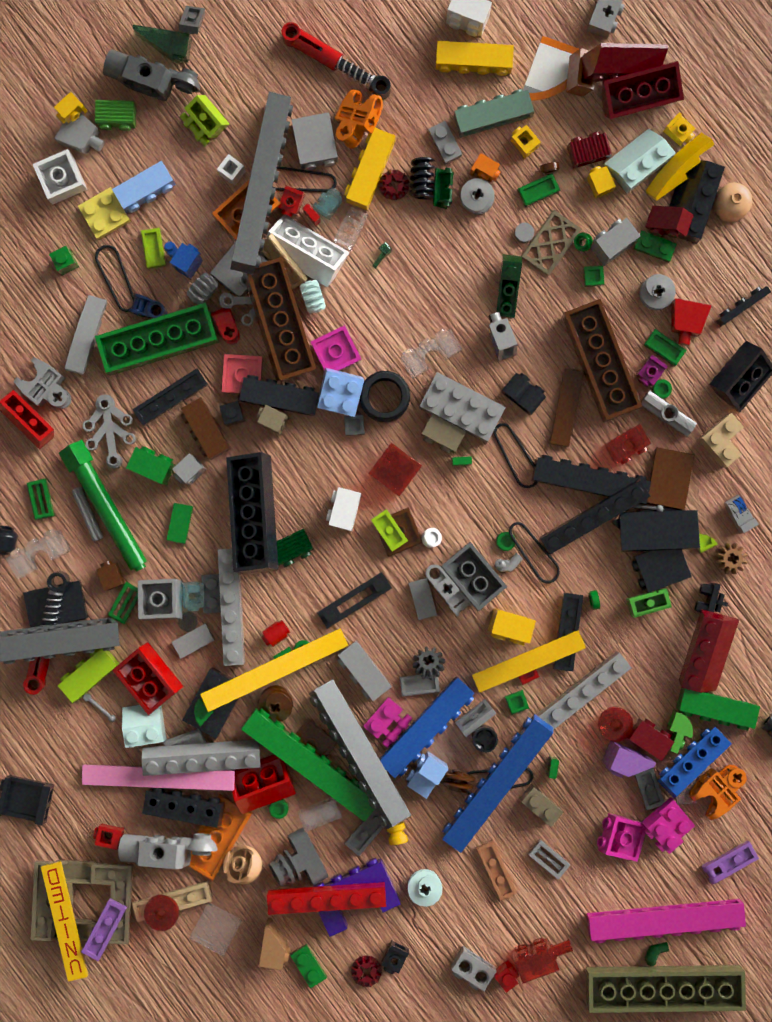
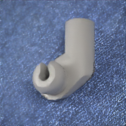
[495,553,523,572]

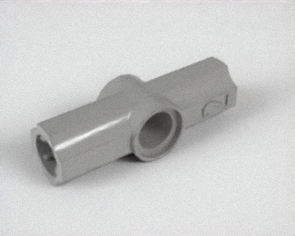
[641,391,697,437]

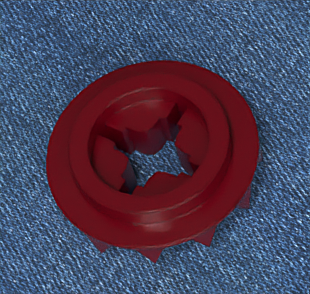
[379,169,409,200]
[351,955,382,987]

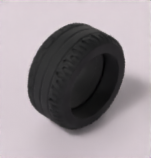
[360,371,410,422]

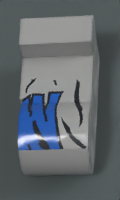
[724,495,759,533]

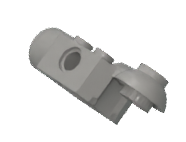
[118,833,218,869]

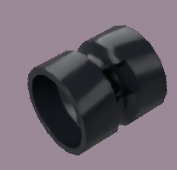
[471,724,498,753]

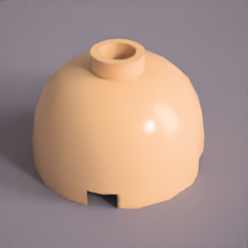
[713,182,752,222]
[223,844,262,885]

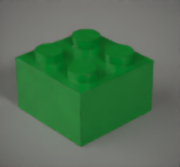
[126,446,176,486]

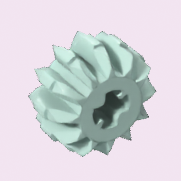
[300,280,326,314]

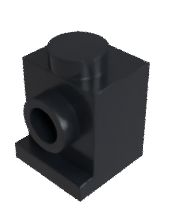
[381,940,409,974]

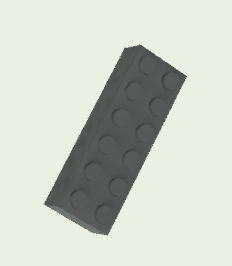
[0,617,120,664]

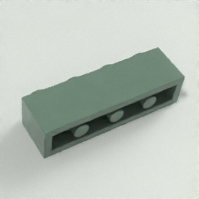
[454,89,534,138]

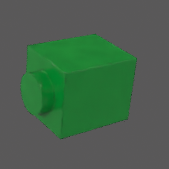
[49,246,79,275]

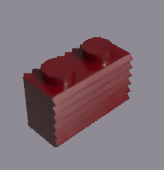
[567,131,612,169]

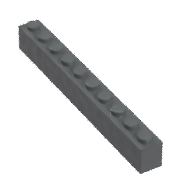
[230,91,293,275]

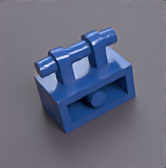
[164,242,203,280]

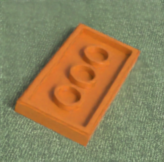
[188,794,252,881]

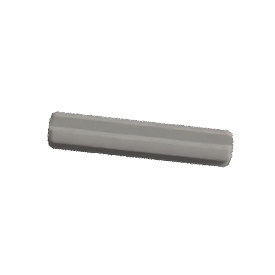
[72,487,103,541]

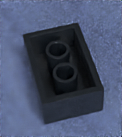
[182,667,240,739]

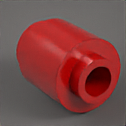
[261,620,290,647]

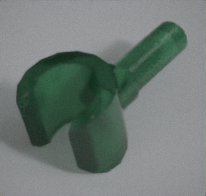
[372,242,392,269]

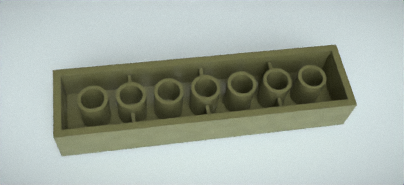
[586,965,746,1013]

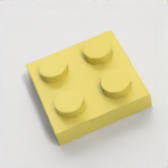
[78,187,131,240]

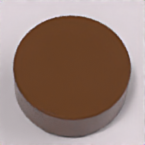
[540,162,560,174]

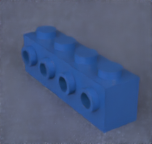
[657,727,732,798]

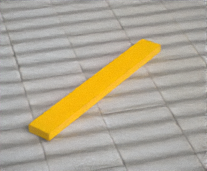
[200,628,348,712]

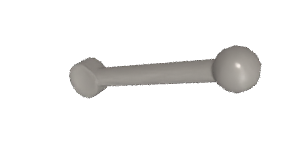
[632,504,663,511]
[83,693,116,722]

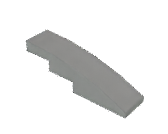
[64,295,107,375]

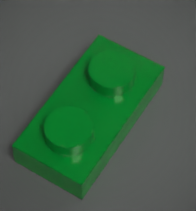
[634,230,677,263]
[290,944,327,989]

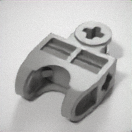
[14,357,71,409]
[426,564,472,617]

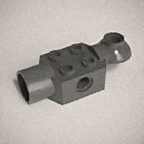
[103,49,200,101]

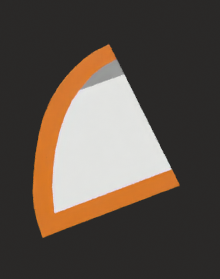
[523,36,579,101]

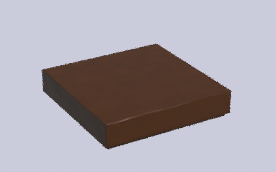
[377,507,423,557]
[296,718,337,757]

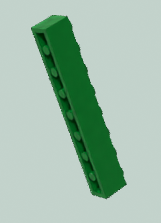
[241,708,374,822]

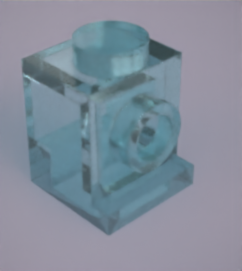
[313,188,342,220]
[181,581,204,611]

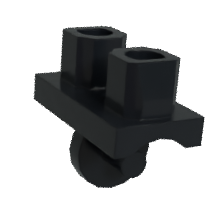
[694,583,728,613]

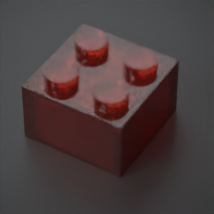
[368,443,422,497]

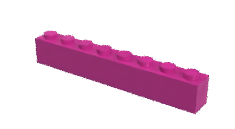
[587,899,746,943]

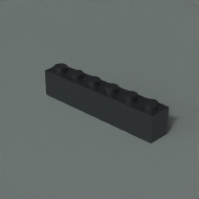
[531,455,651,505]

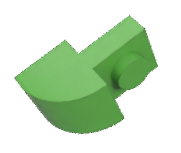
[666,710,693,754]

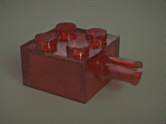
[511,937,573,984]

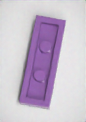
[82,898,127,961]

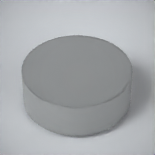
[515,223,534,243]

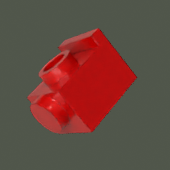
[278,185,305,217]
[93,823,125,850]
[494,960,520,993]

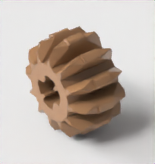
[714,543,748,575]

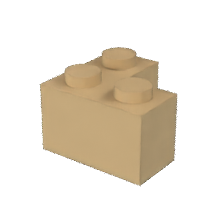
[697,413,744,468]

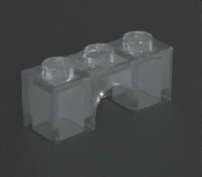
[400,329,462,379]
[6,529,71,579]

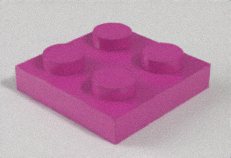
[311,325,362,371]

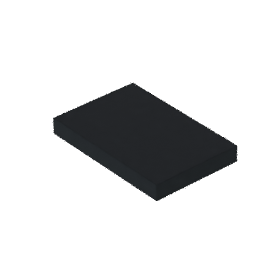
[23,580,88,627]

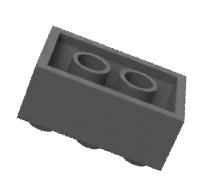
[441,542,507,611]

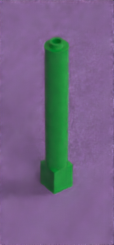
[58,440,147,572]

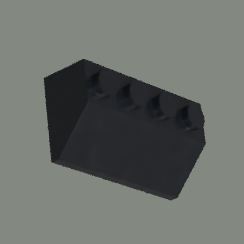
[669,160,725,244]

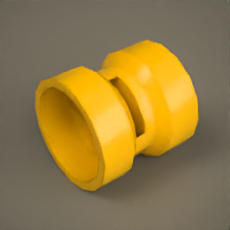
[386,821,408,845]

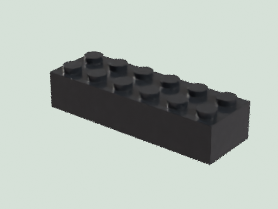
[226,452,279,574]

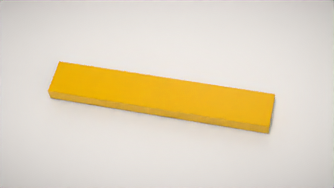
[472,630,586,693]

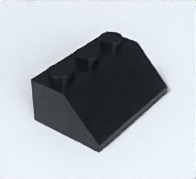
[709,341,772,413]

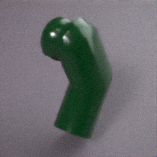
[645,942,669,966]

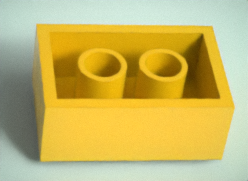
[488,608,536,646]

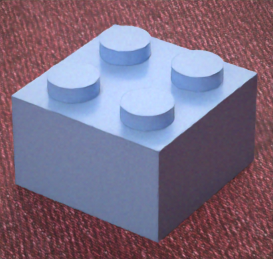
[317,368,364,417]

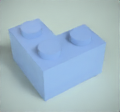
[406,751,448,799]

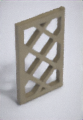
[522,210,582,276]

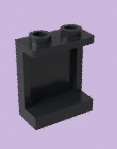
[631,550,692,593]
[0,775,55,825]

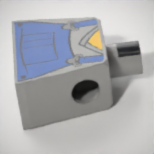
[488,312,518,361]

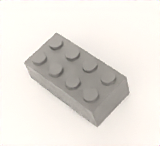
[419,372,506,443]

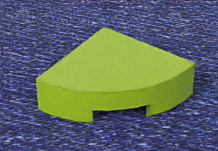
[698,534,718,553]

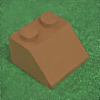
[259,918,290,970]

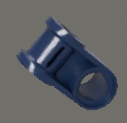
[128,293,168,319]

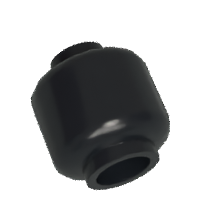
[0,526,18,555]

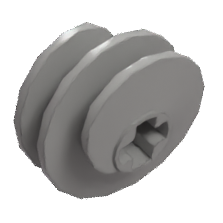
[460,178,494,215]
[639,274,676,310]

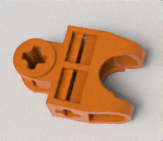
[335,89,383,149]
[689,764,747,820]

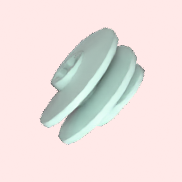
[408,869,442,907]

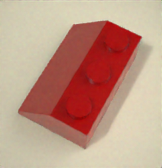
[112,642,184,715]
[232,755,296,814]

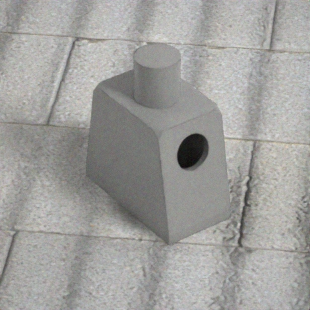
[54,113,105,154]

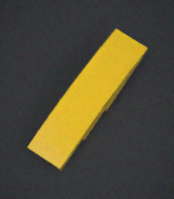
[645,132,714,201]

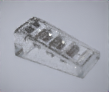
[334,207,368,251]

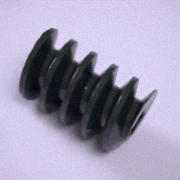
[409,157,435,200]

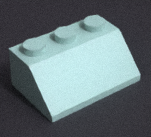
[604,129,676,194]

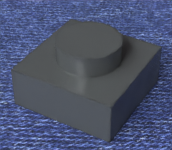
[344,415,365,436]

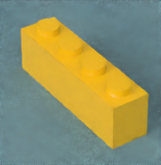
[436,41,514,76]
[344,128,396,211]

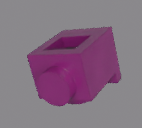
[636,355,668,387]

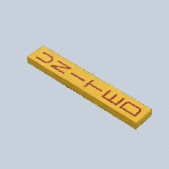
[41,861,88,982]

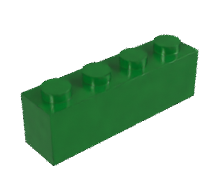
[676,688,760,731]

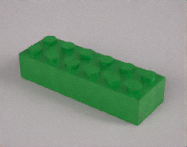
[95,303,219,376]

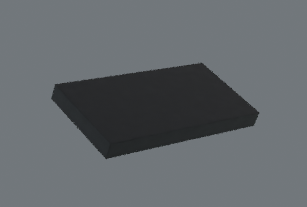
[619,510,700,552]

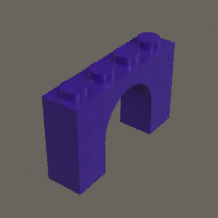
[313,858,400,937]

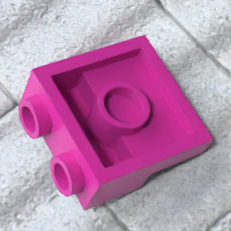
[642,797,695,854]
[597,813,646,862]

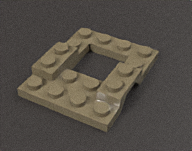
[31,860,133,944]

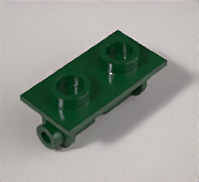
[433,168,454,209]

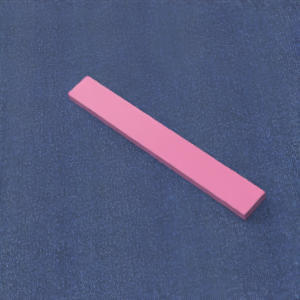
[82,764,235,791]

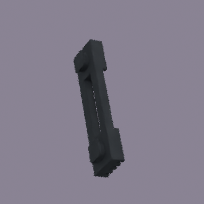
[317,572,392,629]

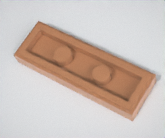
[475,839,517,901]

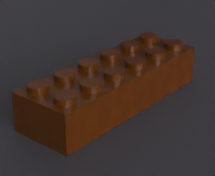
[242,257,316,381]
[562,299,642,422]

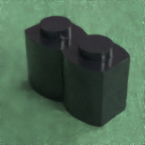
[501,373,546,416]

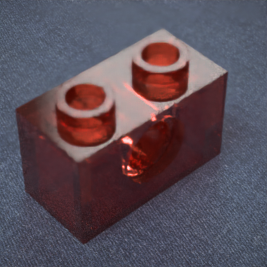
[604,424,652,465]

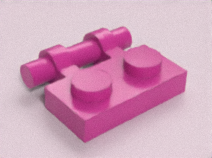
[363,697,413,748]

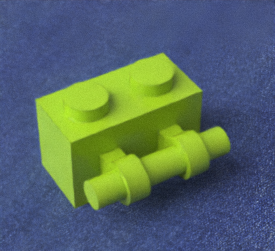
[180,95,230,147]

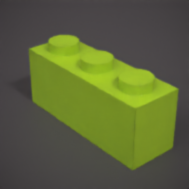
[58,648,120,703]

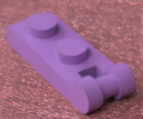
[701,841,759,884]

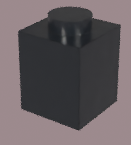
[219,401,245,427]

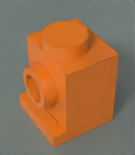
[470,153,501,182]

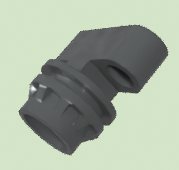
[269,827,328,887]

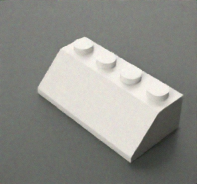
[266,215,349,287]

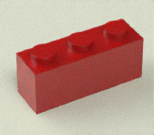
[0,390,54,450]

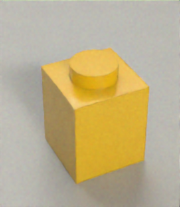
[587,166,616,199]

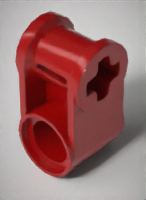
[211,308,240,345]

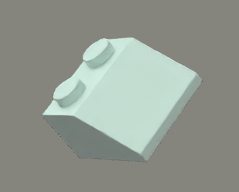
[122,705,167,748]

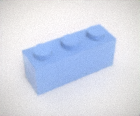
[112,161,176,213]

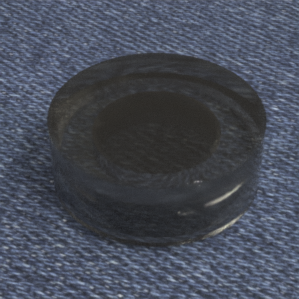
[178,612,198,632]

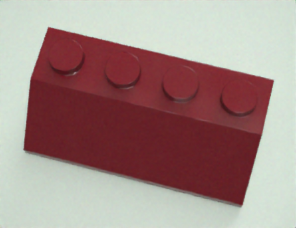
[581,43,668,82]
[601,61,684,119]
[679,609,739,693]

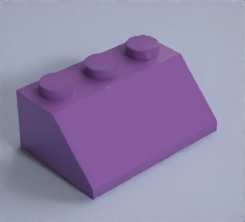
[602,740,656,778]

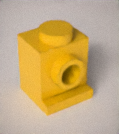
[54,92,87,124]
[663,112,696,146]
[511,125,541,159]

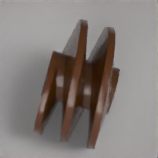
[258,685,293,722]
[440,769,476,793]

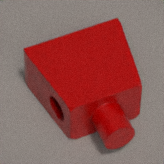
[671,298,711,346]

